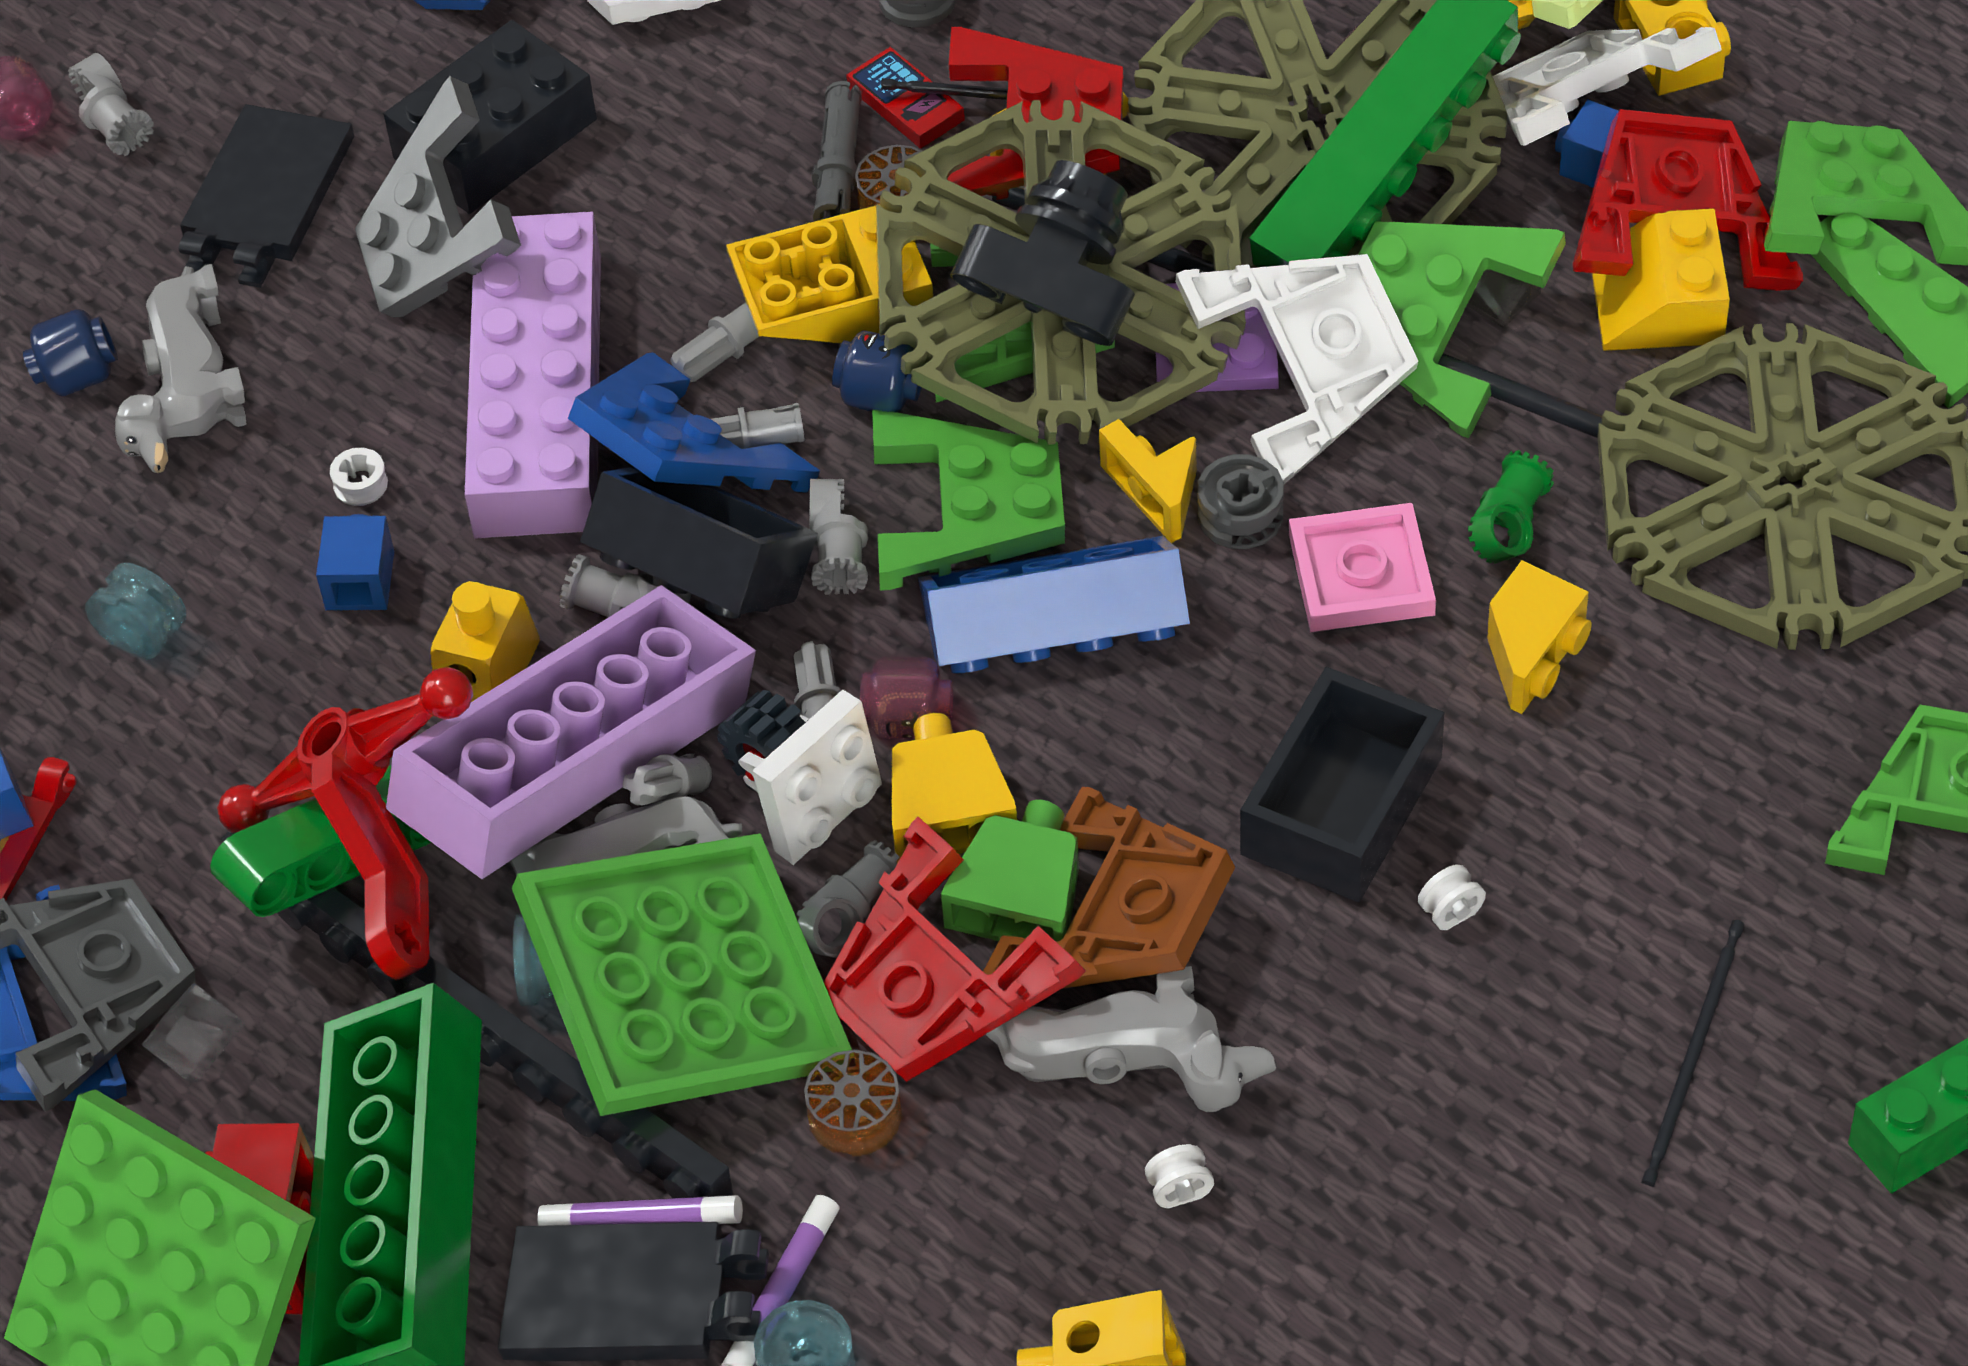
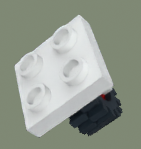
[717,690,882,865]

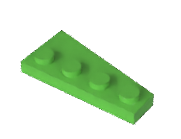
[1811,213,1968,409]

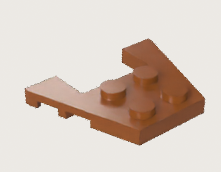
[983,787,1235,989]

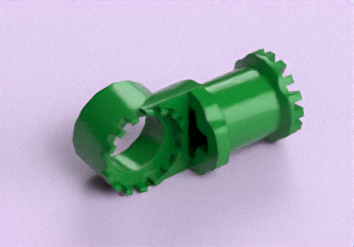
[1468,450,1554,564]

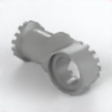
[68,53,154,156]
[809,479,868,595]
[560,554,692,617]

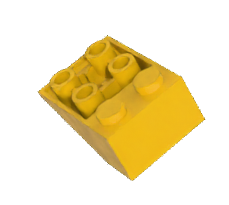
[726,204,933,343]

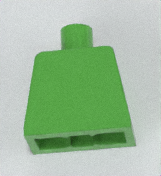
[941,800,1079,941]

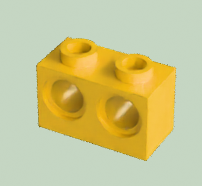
[1614,0,1731,96]

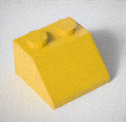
[1592,209,1730,351]

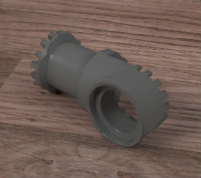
[797,840,900,958]

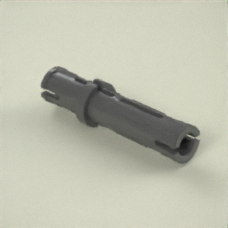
[812,81,862,222]

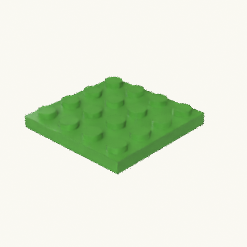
[512,833,854,1116]
[4,1089,316,1366]

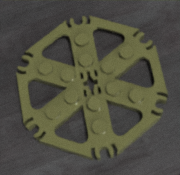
[1127,0,1507,268]
[876,100,1246,445]
[1597,323,1968,650]

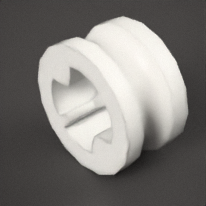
[330,448,388,506]
[1418,865,1486,930]
[1145,1144,1214,1208]

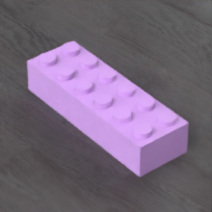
[465,212,601,538]
[386,585,756,879]

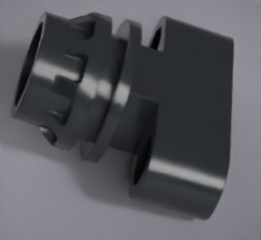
[950,160,1135,346]

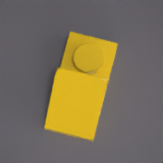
[1099,419,1197,543]

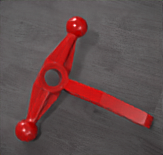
[217,667,473,979]

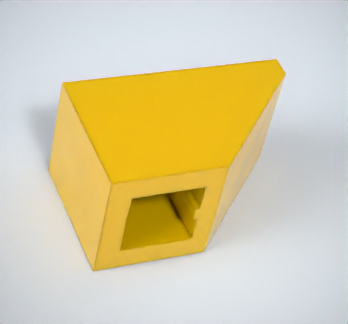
[1487,560,1592,714]

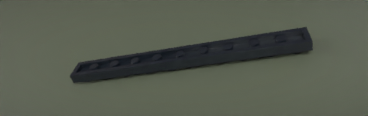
[221,831,733,1199]

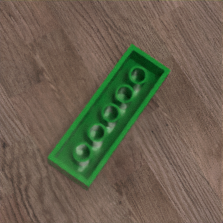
[298,983,482,1366]

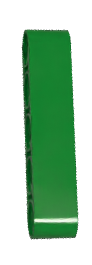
[210,765,432,917]

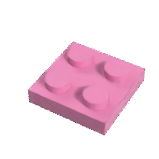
[1289,503,1436,632]

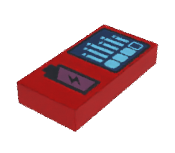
[846,47,965,149]

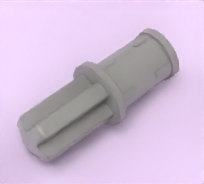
[671,302,759,382]
[711,403,805,449]
[794,641,842,719]
[623,753,712,806]

